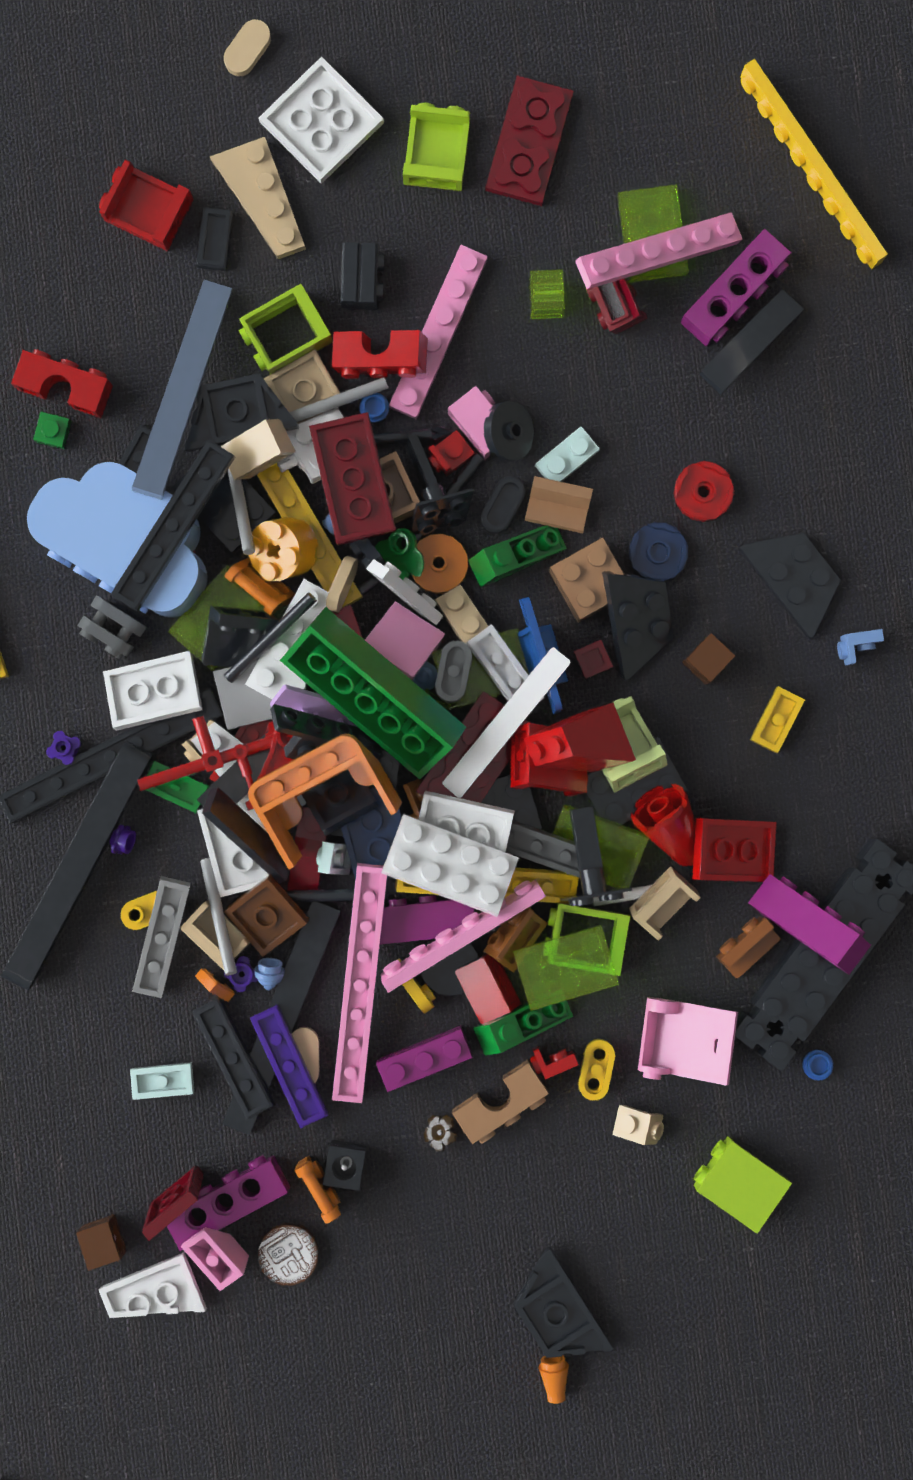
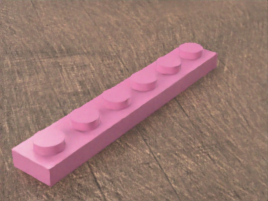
[576,212,743,289]
[389,245,488,419]
[380,879,546,993]

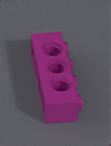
[681,229,791,347]
[167,1155,290,1251]

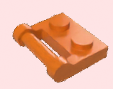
[224,558,295,616]
[295,1156,341,1224]

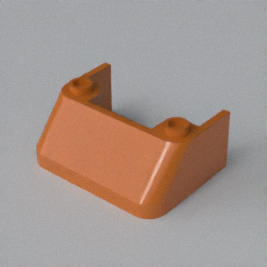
[248,734,402,869]

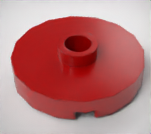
[674,461,734,522]

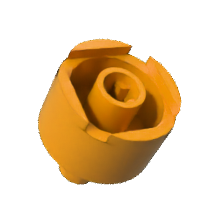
[249,517,318,581]

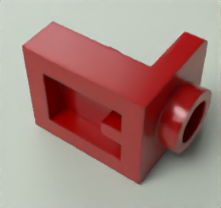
[428,430,475,477]
[530,1046,579,1080]

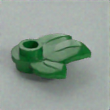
[375,528,425,580]

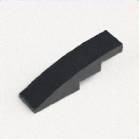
[699,289,804,395]

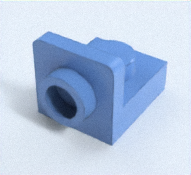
[837,629,884,665]

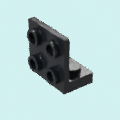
[201,605,279,667]

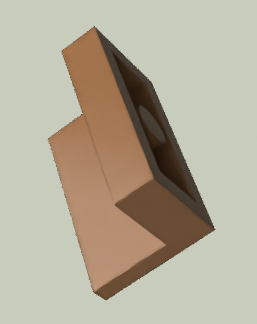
[525,476,593,534]

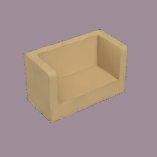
[221,419,295,480]
[629,866,701,941]
[180,900,250,970]

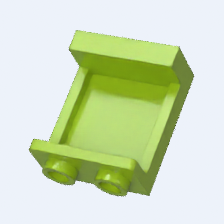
[403,103,470,191]
[694,1136,792,1234]

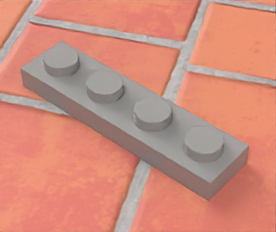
[132,876,191,998]

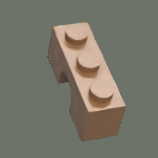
[452,1059,548,1144]

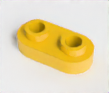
[121,891,157,930]
[397,958,436,1014]
[578,1039,615,1100]

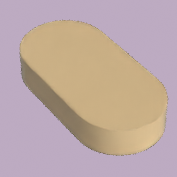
[224,20,271,76]
[326,556,358,613]
[292,1027,320,1083]

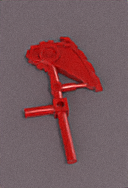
[137,716,295,811]

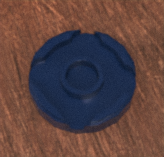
[629,522,688,581]

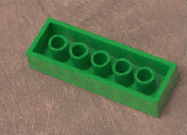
[279,607,466,779]

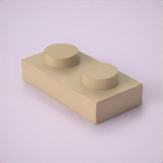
[435,585,488,644]

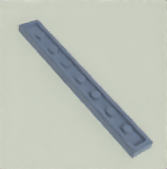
[132,280,232,500]

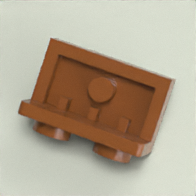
[484,907,548,973]
[716,917,780,978]

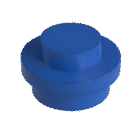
[359,393,389,423]
[802,1050,833,1080]

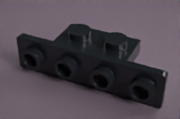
[270,704,381,759]

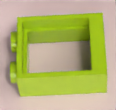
[238,284,333,375]
[543,903,630,976]

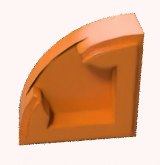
[195,968,234,1002]

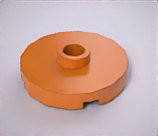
[411,534,468,594]

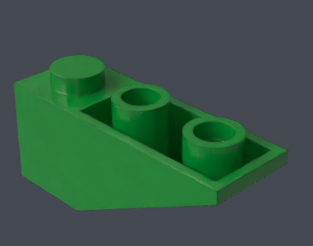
[468,525,567,587]
[473,989,573,1056]

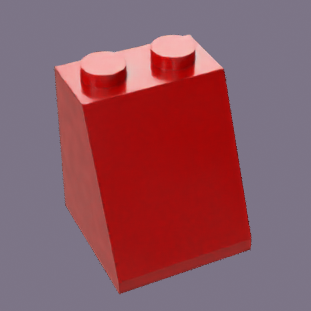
[524,702,636,772]

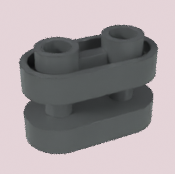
[77,595,147,659]
[435,641,472,703]

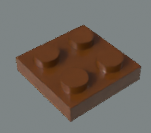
[224,874,309,957]

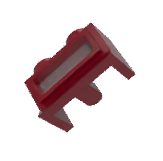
[586,278,648,334]

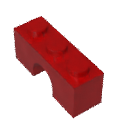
[332,330,428,379]
[11,349,113,418]

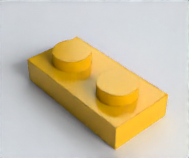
[750,686,805,753]

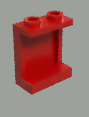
[99,160,194,251]
[511,723,588,796]

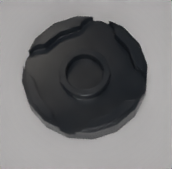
[421,939,479,996]

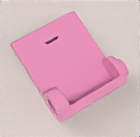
[638,997,738,1086]

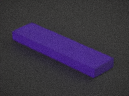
[250,1004,328,1129]

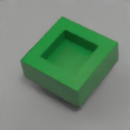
[33,412,72,449]

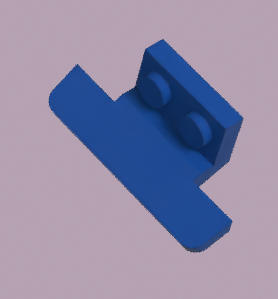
[517,597,568,714]

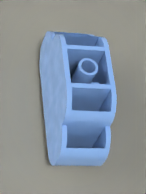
[27,462,207,617]

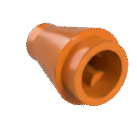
[539,1355,569,1404]

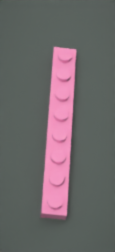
[332,863,387,1103]

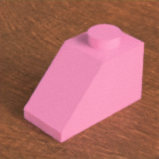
[448,386,495,460]
[181,1227,249,1291]

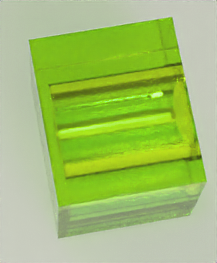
[529,270,565,319]

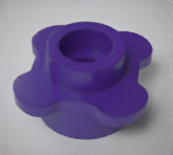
[46,731,81,765]
[110,825,136,855]
[224,956,258,992]

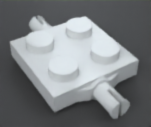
[277,407,344,484]

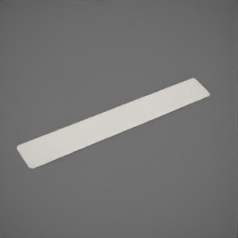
[443,648,570,798]

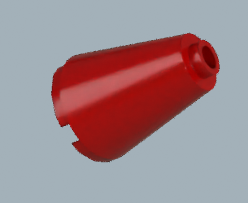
[631,784,696,866]

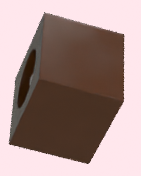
[682,633,735,685]
[76,1214,127,1271]

